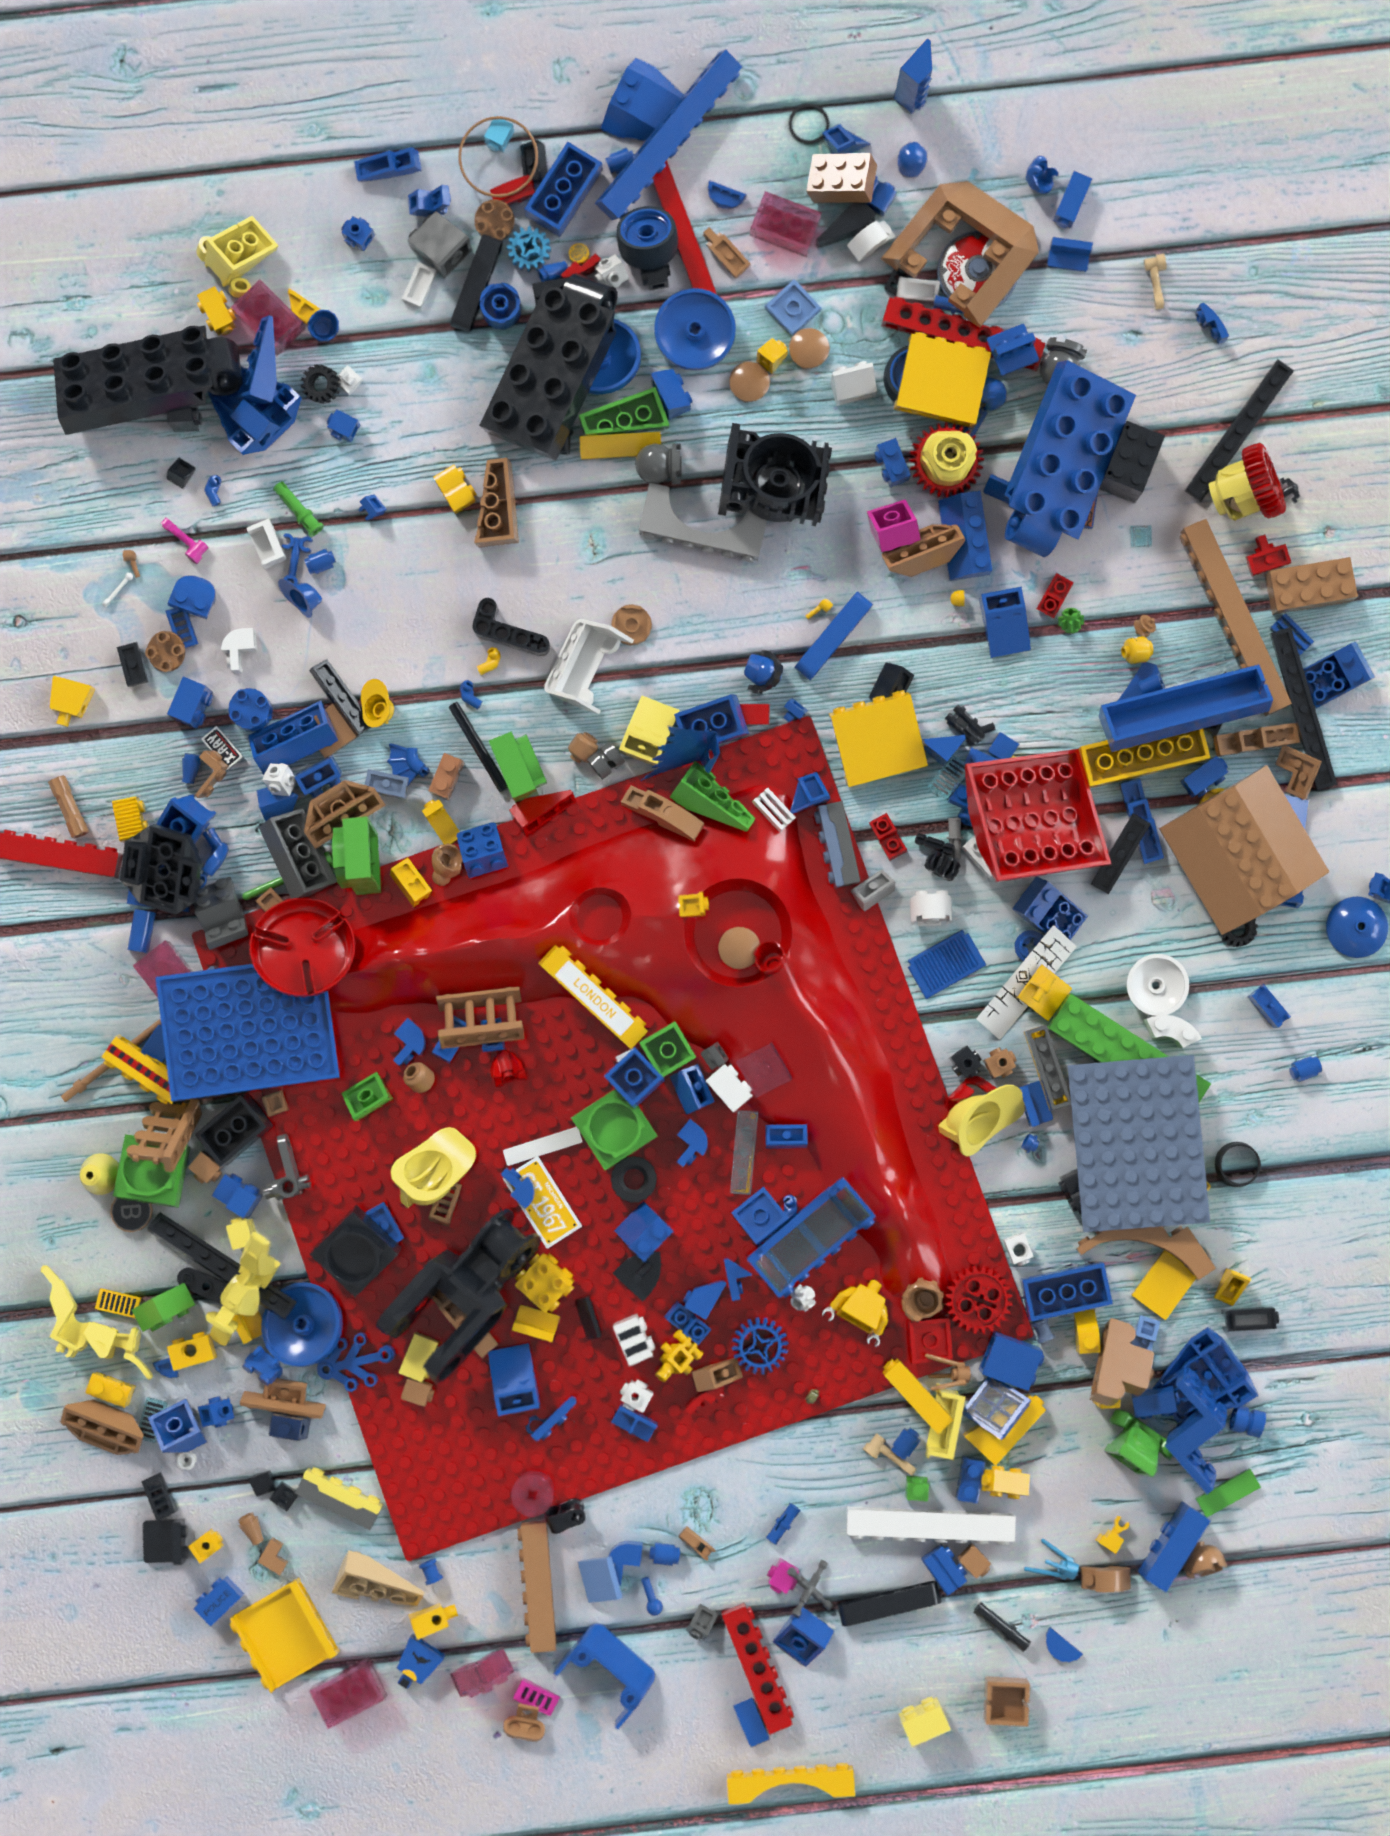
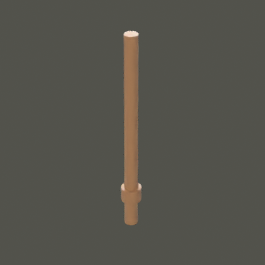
[61,1019,161,1102]

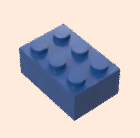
[674,694,749,744]

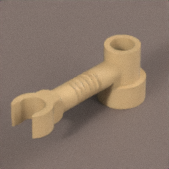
[1144,253,1166,309]
[863,1433,917,1476]

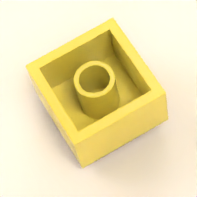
[899,1697,951,1747]

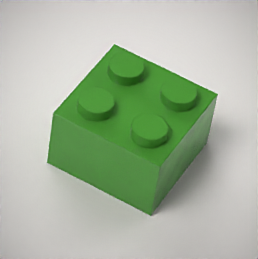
[639,1022,696,1077]

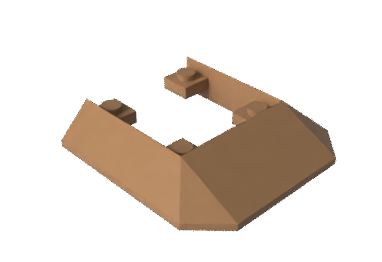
[881,181,1039,328]

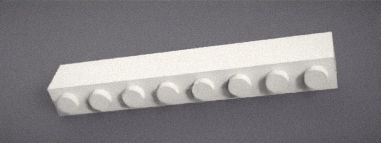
[846,1507,1016,1545]

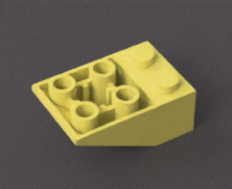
[619,696,680,766]

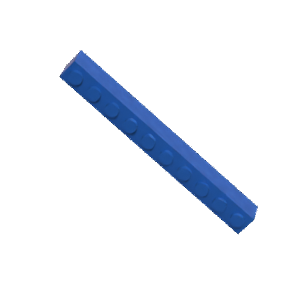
[595,49,743,220]

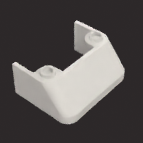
[544,619,634,714]

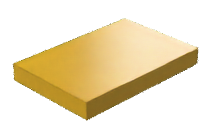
[1131,1250,1195,1320]

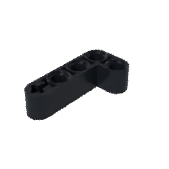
[472,598,551,656]

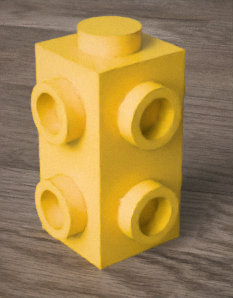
[197,286,236,336]
[981,1466,1030,1499]

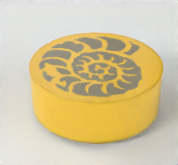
[569,243,589,265]

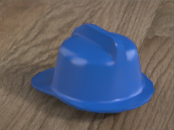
[278,578,322,618]

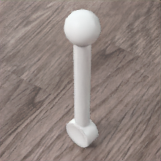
[102,573,133,607]

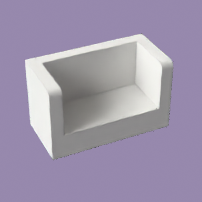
[246,519,287,569]

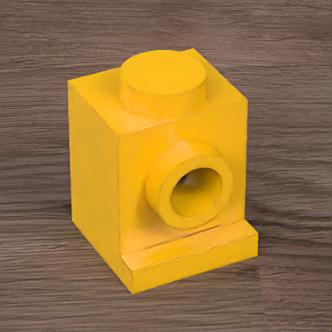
[188,1528,224,1563]

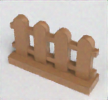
[127,1099,202,1172]

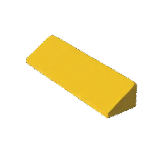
[579,432,661,460]

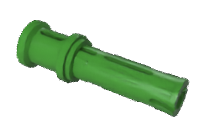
[273,481,324,537]

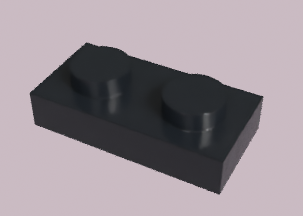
[117,642,148,687]

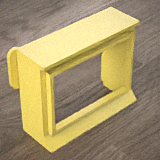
[925,1383,966,1460]

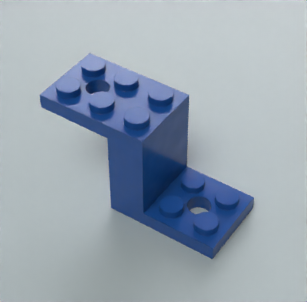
[1165,1366,1227,1494]

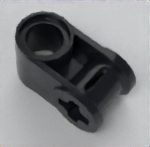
[543,1498,586,1534]

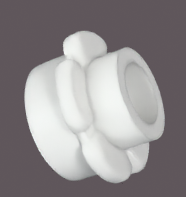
[176,1451,197,1470]

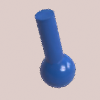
[641,1577,663,1616]

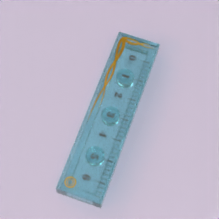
[730,1110,758,1195]

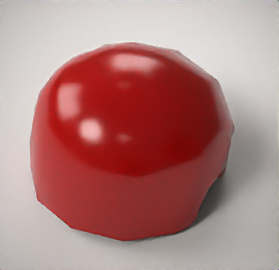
[754,941,786,975]

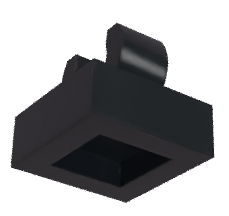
[269,1481,298,1511]

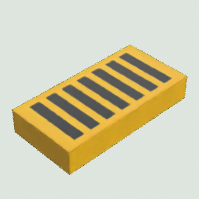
[95,1288,142,1318]

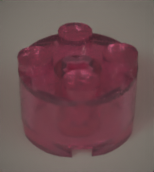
[511,1471,554,1517]

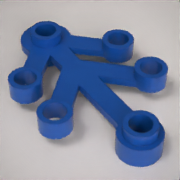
[317,1333,396,1392]

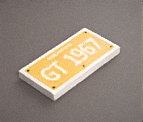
[503,1156,582,1249]

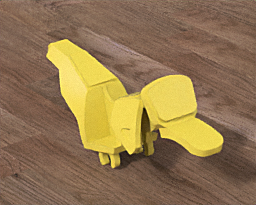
[205,1232,281,1346]
[41,1265,153,1380]

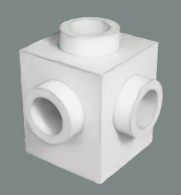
[594,255,630,288]
[262,763,297,796]
[620,1379,653,1413]

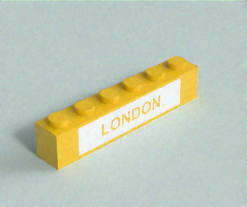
[539,945,648,1049]

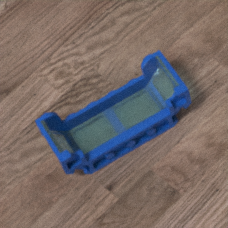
[746,1177,876,1298]

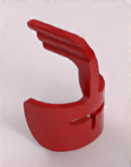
[945,1076,996,1112]

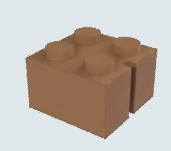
[983,1676,1030,1727]

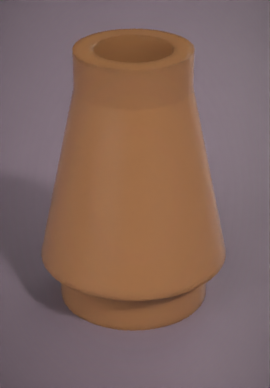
[238,1512,264,1546]

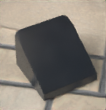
[166,458,196,489]
[248,1470,276,1497]

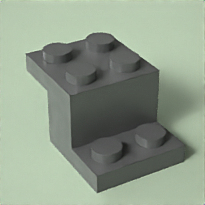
[194,877,249,950]

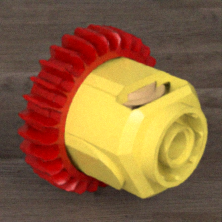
[908,422,984,498]
[1209,442,1286,520]

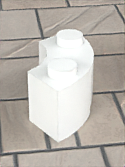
[1143,1015,1202,1048]

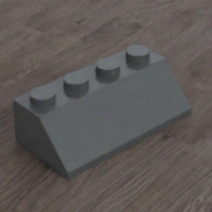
[259,808,337,899]

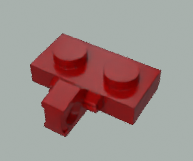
[1245,534,1292,577]

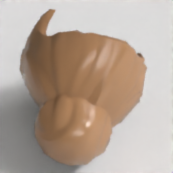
[432,843,463,886]

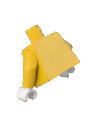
[822,1280,888,1347]

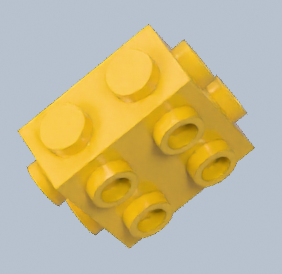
[515,1253,574,1313]

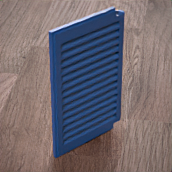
[908,930,986,999]

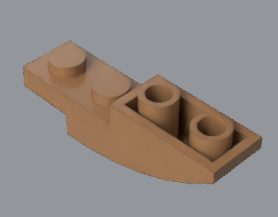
[621,786,704,841]
[432,1290,498,1358]

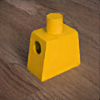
[50,675,95,727]
[408,1603,458,1640]

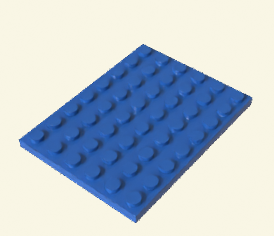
[155,964,340,1102]

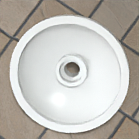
[1127,954,1189,1016]

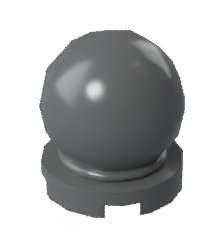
[1040,337,1087,385]
[635,443,682,484]

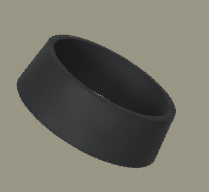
[1215,1142,1261,1187]

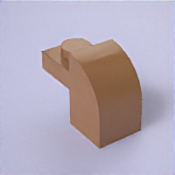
[1081,1566,1131,1592]

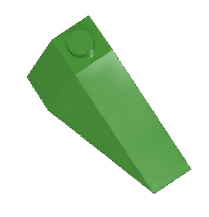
[670,761,755,832]

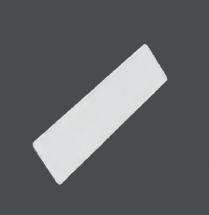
[503,1127,582,1166]

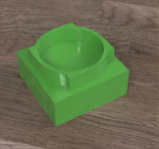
[489,731,547,803]
[332,817,381,895]
[571,1089,658,1170]
[113,1134,191,1208]

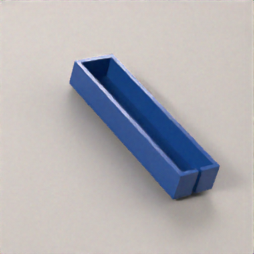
[1098,665,1273,752]

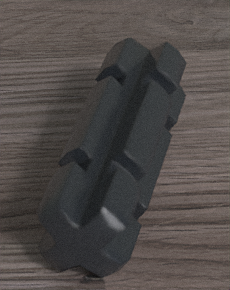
[915,833,955,855]

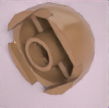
[1184,1542,1227,1579]

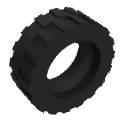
[611,1156,657,1202]

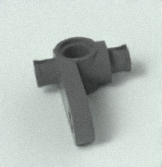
[263,1134,311,1201]

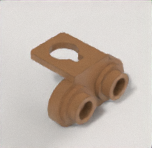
[503,1704,545,1742]

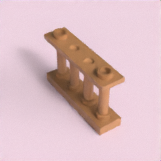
[436,987,524,1049]

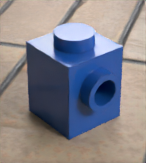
[327,409,360,442]

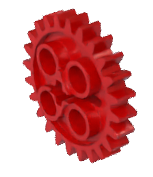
[945,1266,1013,1334]

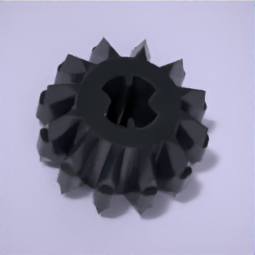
[924,850,961,881]

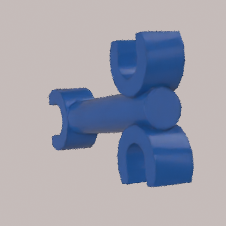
[282,533,313,585]

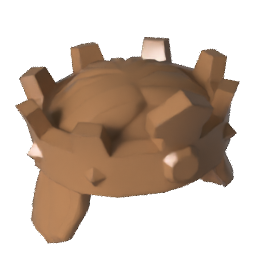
[902,1277,944,1322]

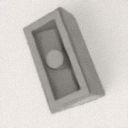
[851,870,896,911]

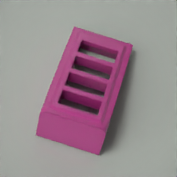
[513,1677,560,1716]

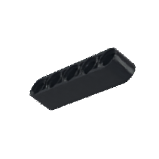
[450,234,503,333]
[837,1581,942,1627]

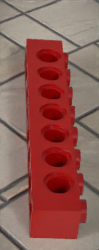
[881,297,1046,371]

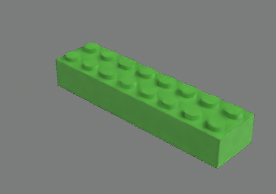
[1047,994,1211,1103]

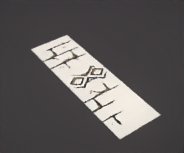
[976,925,1077,1040]

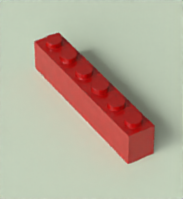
[0,829,123,879]

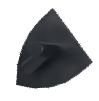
[612,1251,661,1301]

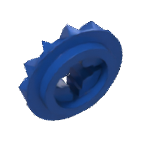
[1014,930,1044,961]

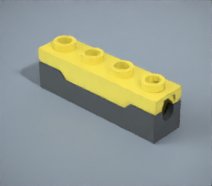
[295,1467,383,1530]

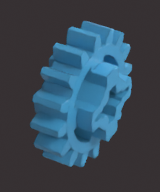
[507,226,551,272]

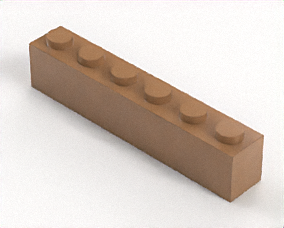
[517,1520,557,1653]

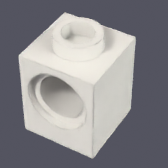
[1003,1232,1033,1266]

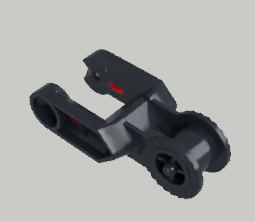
[376,1208,542,1384]

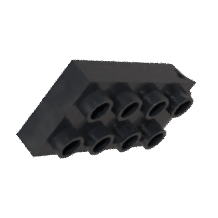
[479,273,618,461]
[53,325,243,435]

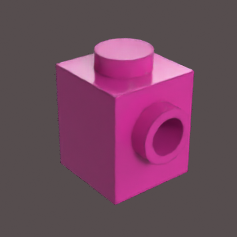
[767,1558,799,1594]

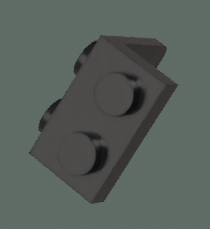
[143,1519,189,1565]

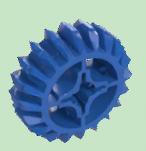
[732,1317,788,1374]

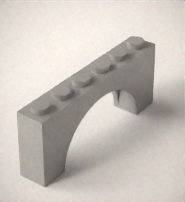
[639,483,767,563]

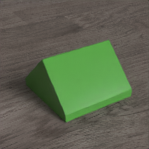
[341,1072,394,1121]

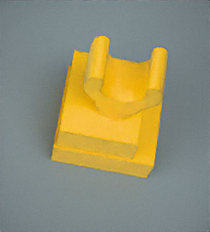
[1095,1515,1130,1554]

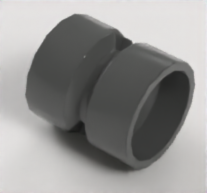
[587,742,625,780]

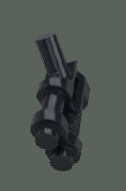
[945,704,996,746]

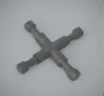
[787,1560,833,1618]

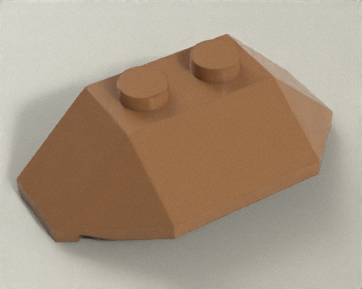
[882,525,965,577]
[304,780,386,849]
[60,1400,144,1455]

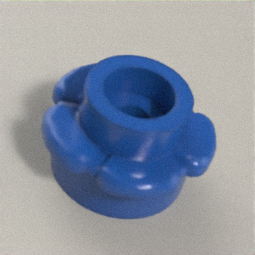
[1021,1134,1039,1153]

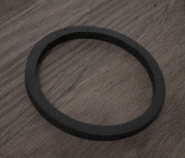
[789,103,829,144]

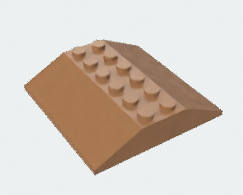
[1159,765,1330,935]

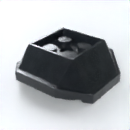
[120,824,202,915]

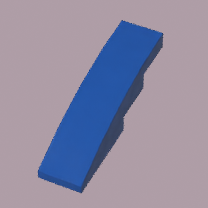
[1119,778,1164,864]

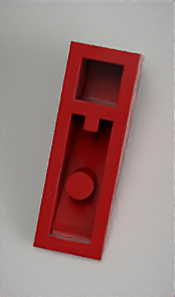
[509,790,576,836]

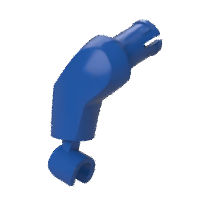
[200,828,229,889]

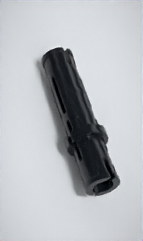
[973,1602,1031,1652]

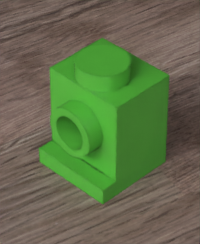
[905,1475,929,1502]

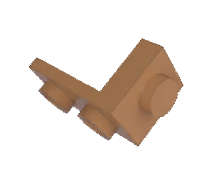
[195,750,229,798]

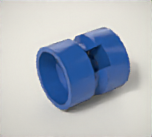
[1229,1406,1266,1438]

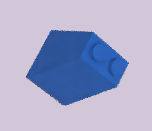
[614,1201,674,1261]

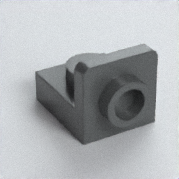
[701,1042,729,1070]
[686,1603,719,1640]

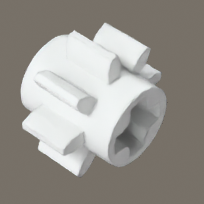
[790,1284,816,1312]

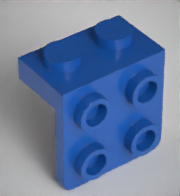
[457,822,509,878]

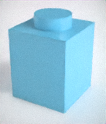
[484,119,514,152]

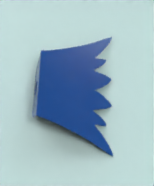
[641,726,720,781]

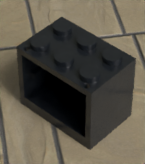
[1099,421,1165,503]

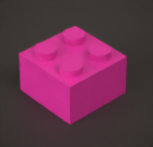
[867,499,921,552]

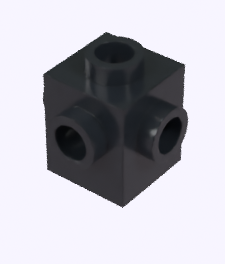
[949,1045,982,1079]

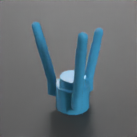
[1024,1539,1079,1580]

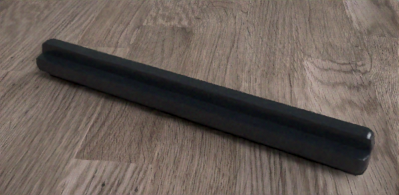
[449,702,508,792]

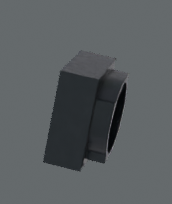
[309,1204,402,1297]

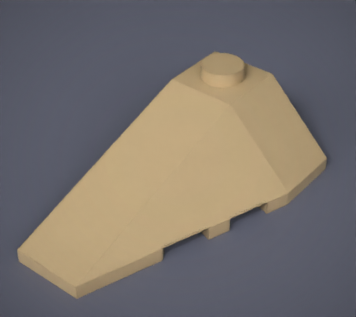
[332,1550,424,1606]

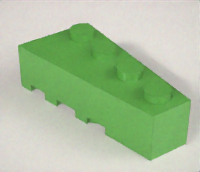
[578,387,670,436]

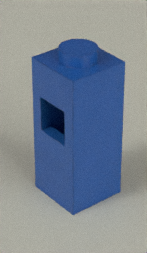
[1053,171,1093,228]

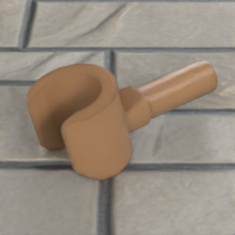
[123,550,140,578]

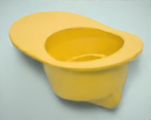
[361,679,394,728]

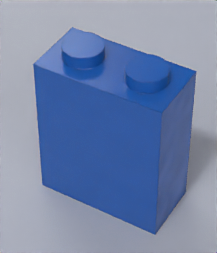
[979,1331,1044,1391]

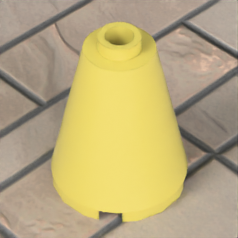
[80,1153,119,1195]

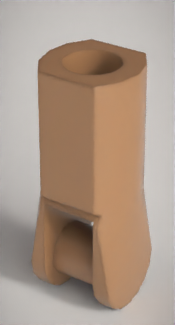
[678,1526,716,1561]

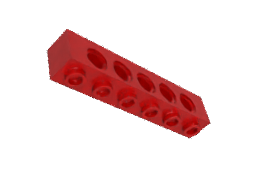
[722,1602,795,1735]

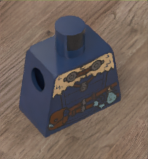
[268,1412,311,1441]

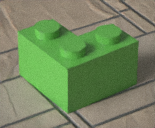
[132,1283,195,1332]

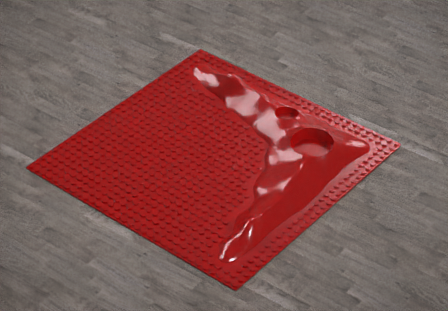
[192,716,1033,1561]

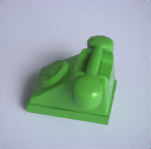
[1104,1409,1173,1477]

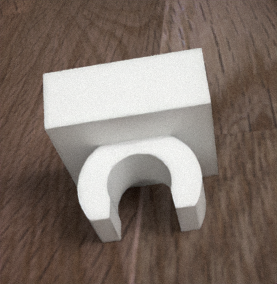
[338,365,363,395]

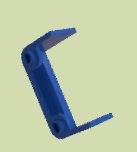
[554,1623,655,1730]

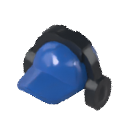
[744,650,783,695]

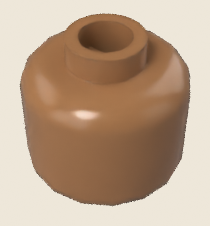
[568,732,598,763]
[404,1062,435,1093]

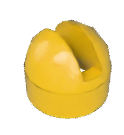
[950,590,965,607]

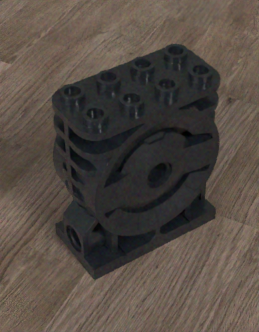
[718,423,832,527]

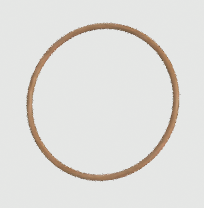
[458,116,538,197]

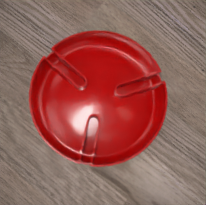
[250,898,355,997]

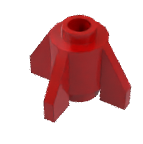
[490,1049,527,1087]

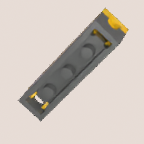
[1024,1025,1071,1110]

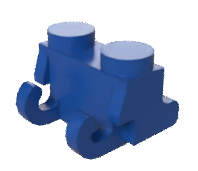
[242,1346,283,1386]

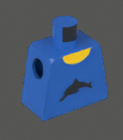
[397,1633,445,1689]

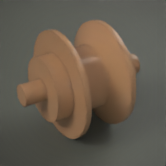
[1134,615,1156,637]

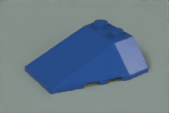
[601,58,684,146]
[208,366,302,455]
[1152,1327,1258,1423]

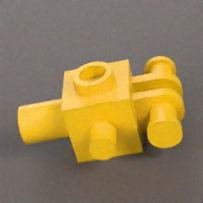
[655,1329,704,1382]

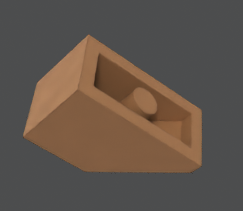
[692,1358,743,1392]

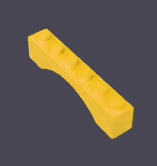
[727,1763,855,1804]

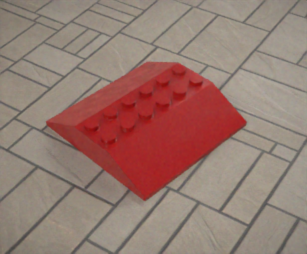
[965,749,1111,882]

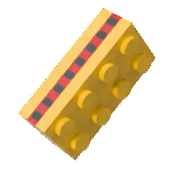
[102,1034,173,1104]

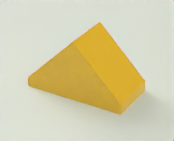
[1214,1268,1251,1306]

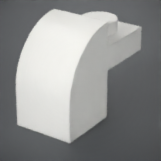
[847,221,896,261]
[221,628,257,673]

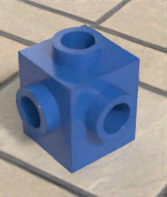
[341,216,375,252]
[198,1396,234,1428]

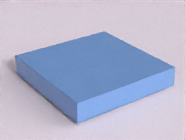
[764,279,822,337]
[578,1556,622,1603]

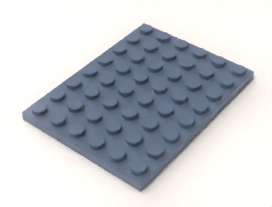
[1068,1055,1210,1232]

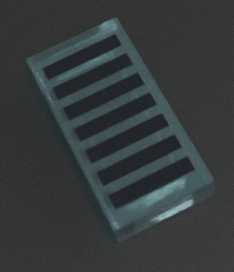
[139,1396,168,1443]

